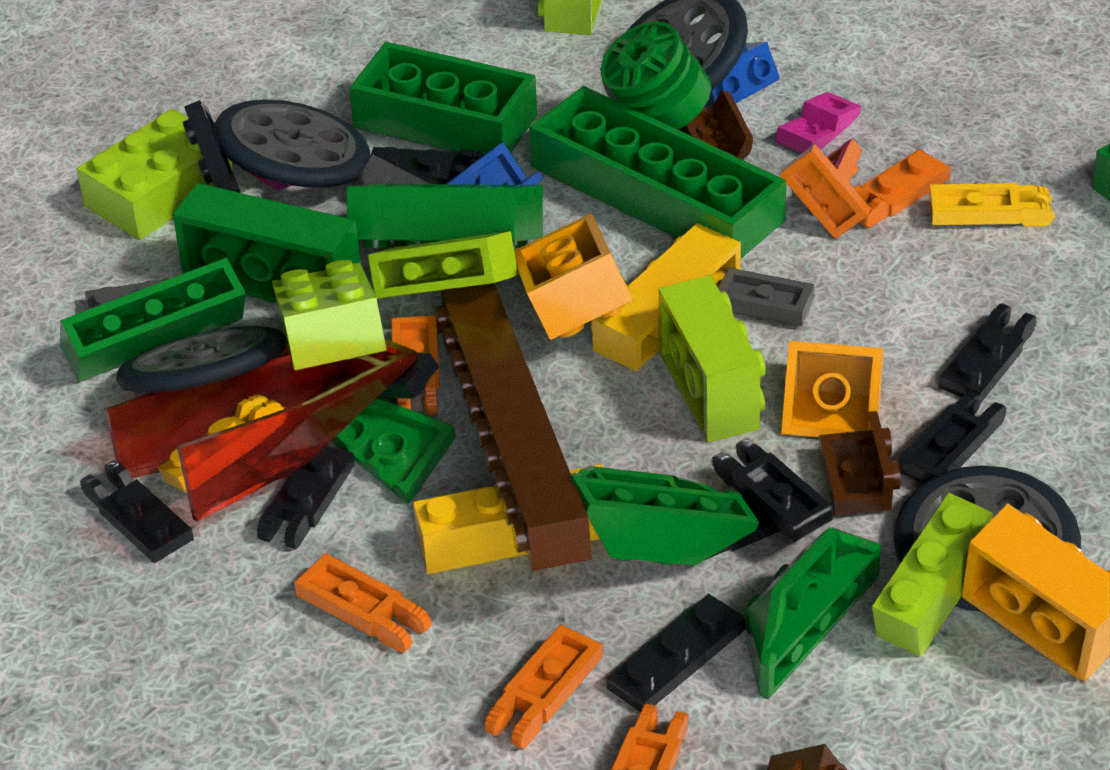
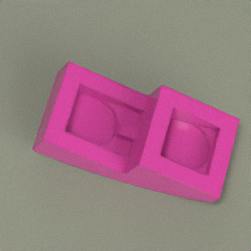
[775,92,861,154]

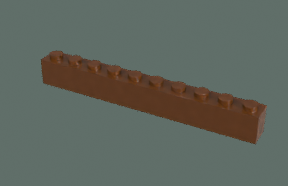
[435,283,592,571]

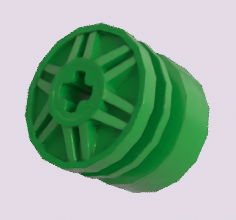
[600,21,712,130]

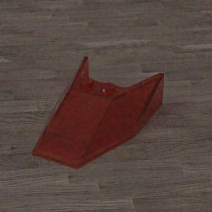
[104,338,418,522]

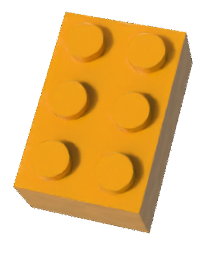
[514,213,633,340]
[962,504,1110,682]

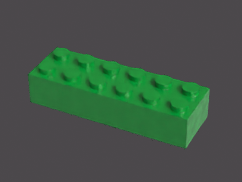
[529,86,786,258]

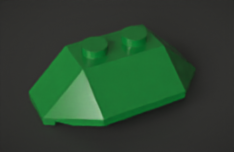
[569,466,759,565]
[744,527,881,700]

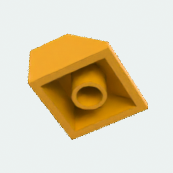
[781,341,885,437]

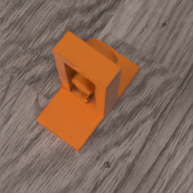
[779,138,871,239]

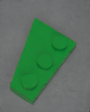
[311,382,456,504]

